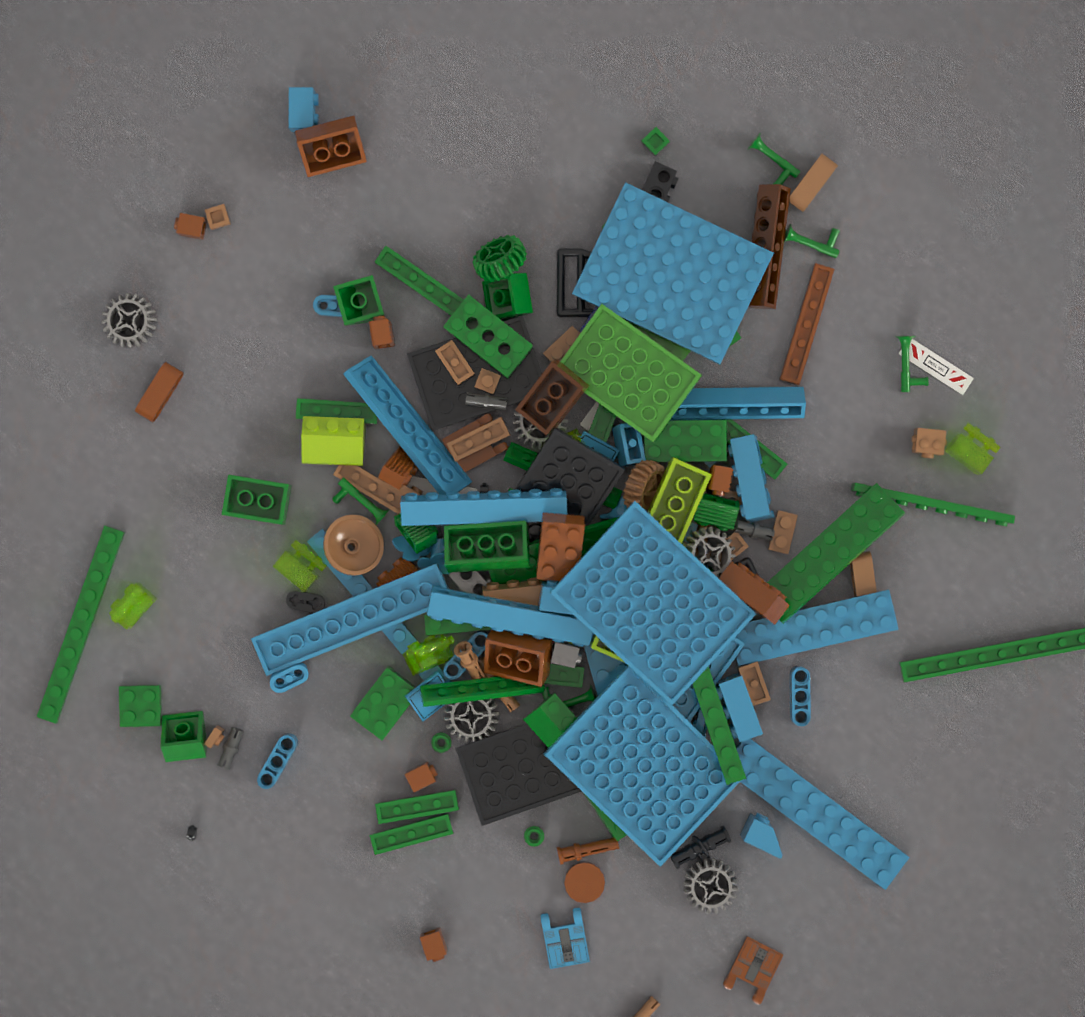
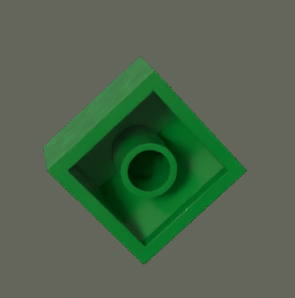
[482,273,533,319]
[333,275,384,326]
[523,692,577,748]
[160,711,207,762]

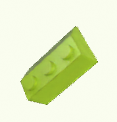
[301,416,366,466]

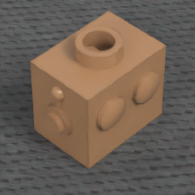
[911,428,947,459]

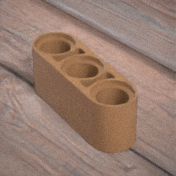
[789,153,838,212]
[850,551,877,597]

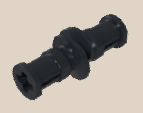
[670,826,731,869]

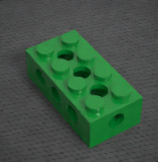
[443,294,533,379]

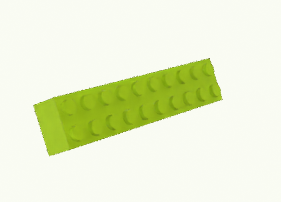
[590,458,712,663]

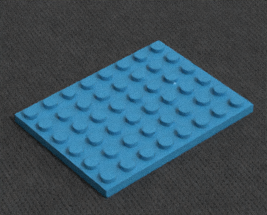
[572,182,774,365]
[550,501,756,705]
[544,665,740,867]

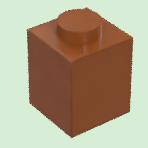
[174,213,207,240]
[405,761,438,792]
[420,927,448,962]

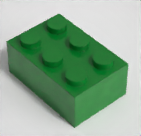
[222,475,292,525]
[350,666,416,741]

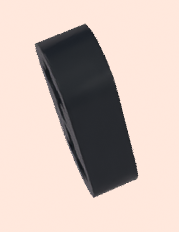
[286,591,325,613]

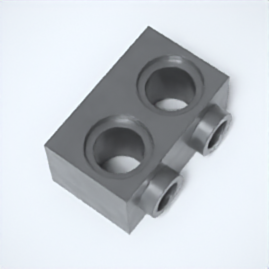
[449,571,492,595]
[551,642,582,668]

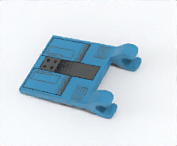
[541,908,590,969]

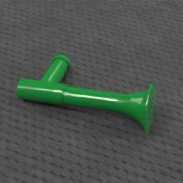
[747,133,801,185]
[784,224,840,258]
[895,336,929,392]
[332,477,390,525]
[542,684,597,708]

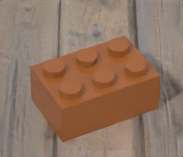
[295,115,367,177]
[536,512,585,581]
[718,561,790,625]
[484,630,552,687]

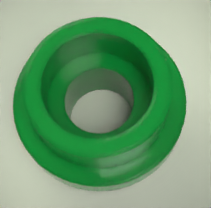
[431,732,452,753]
[524,826,544,847]

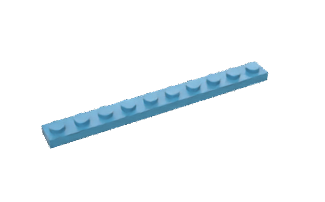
[307,528,452,683]

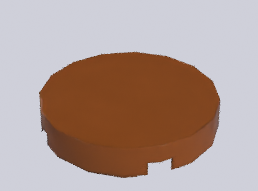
[564,861,605,903]

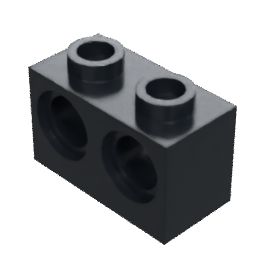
[642,161,679,202]

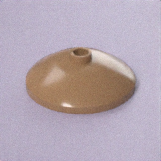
[323,515,384,576]

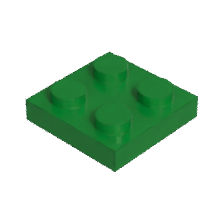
[119,685,162,727]

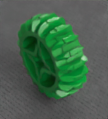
[472,235,527,282]

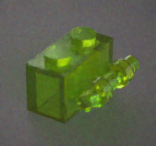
[945,423,1001,475]
[273,540,327,592]
[108,583,157,630]
[402,634,454,676]

